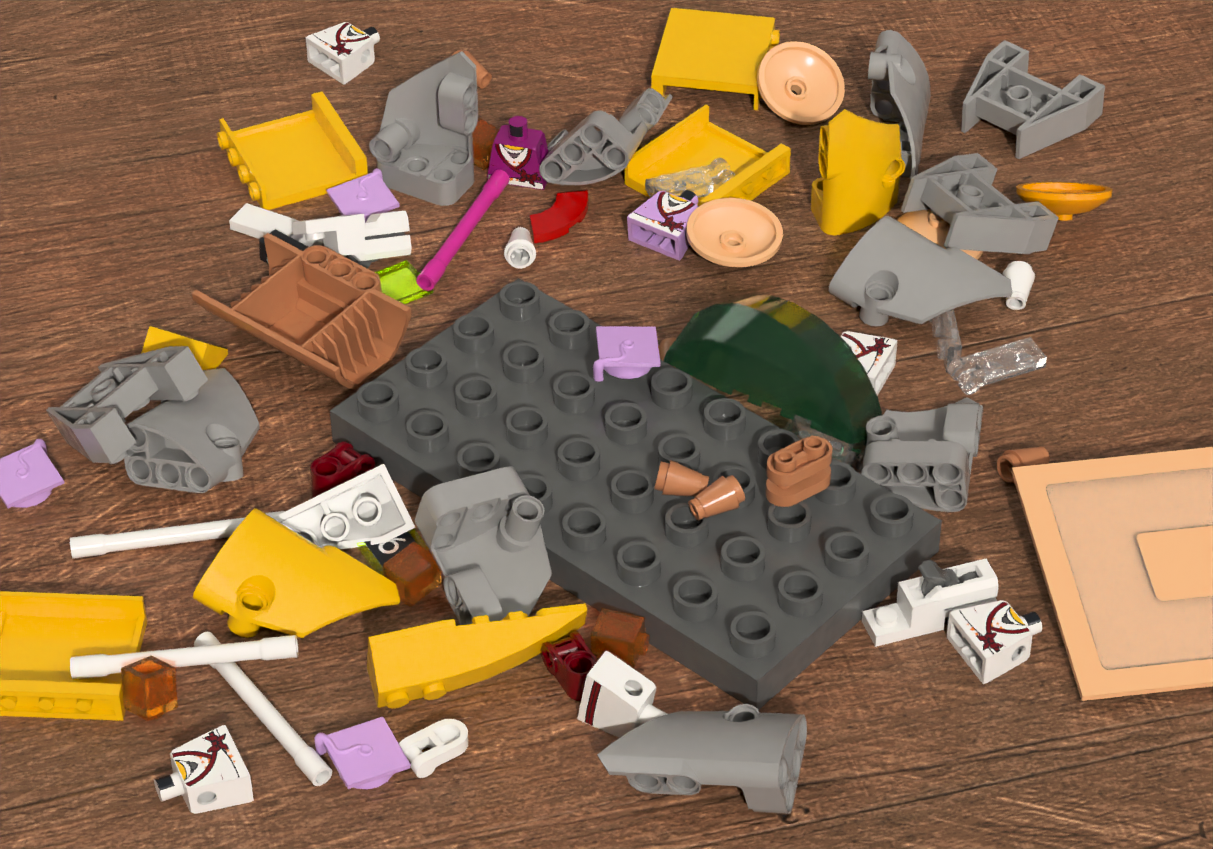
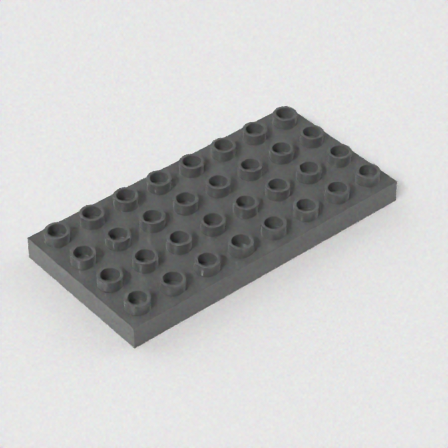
[330,278,942,710]

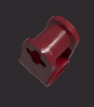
[310,441,375,498]
[540,631,597,701]

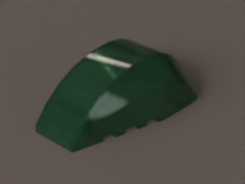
[663,295,882,445]

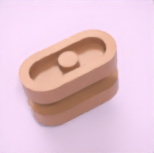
[766,436,832,507]

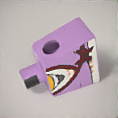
[627,190,699,261]

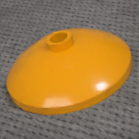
[1016,182,1112,221]

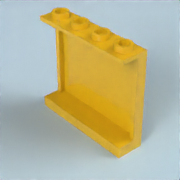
[651,8,780,110]
[217,91,368,210]
[624,105,791,206]
[0,591,147,721]

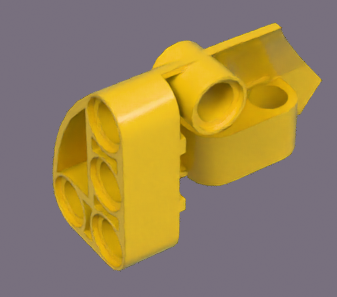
[811,109,905,236]
[193,508,400,638]

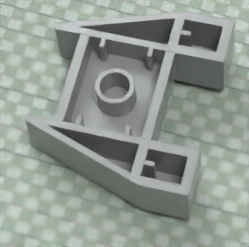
[961,40,1105,159]
[901,153,1059,254]
[46,346,208,464]

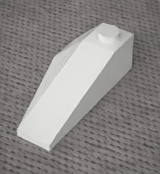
[273,464,415,549]

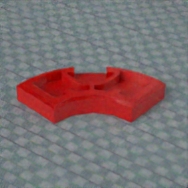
[530,190,589,243]

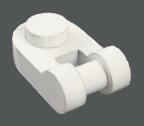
[399,719,469,778]

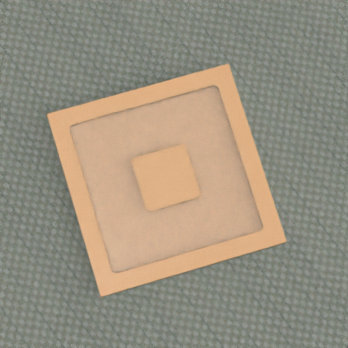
[1011,447,1213,701]

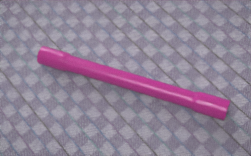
[416,170,510,291]

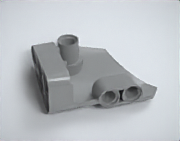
[868,30,931,181]
[369,51,478,206]
[539,88,673,185]
[828,215,1012,327]
[124,368,260,493]
[861,397,983,512]
[415,466,552,625]
[597,704,807,814]

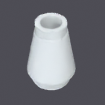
[504,227,536,269]
[1002,261,1035,310]

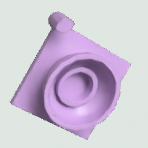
[326,168,400,222]
[593,326,660,382]
[0,439,64,509]
[314,717,411,790]

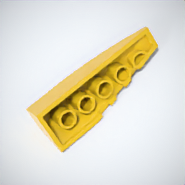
[367,603,587,709]

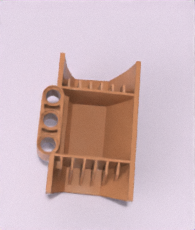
[192,233,411,390]

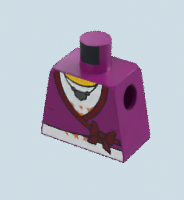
[487,116,549,190]

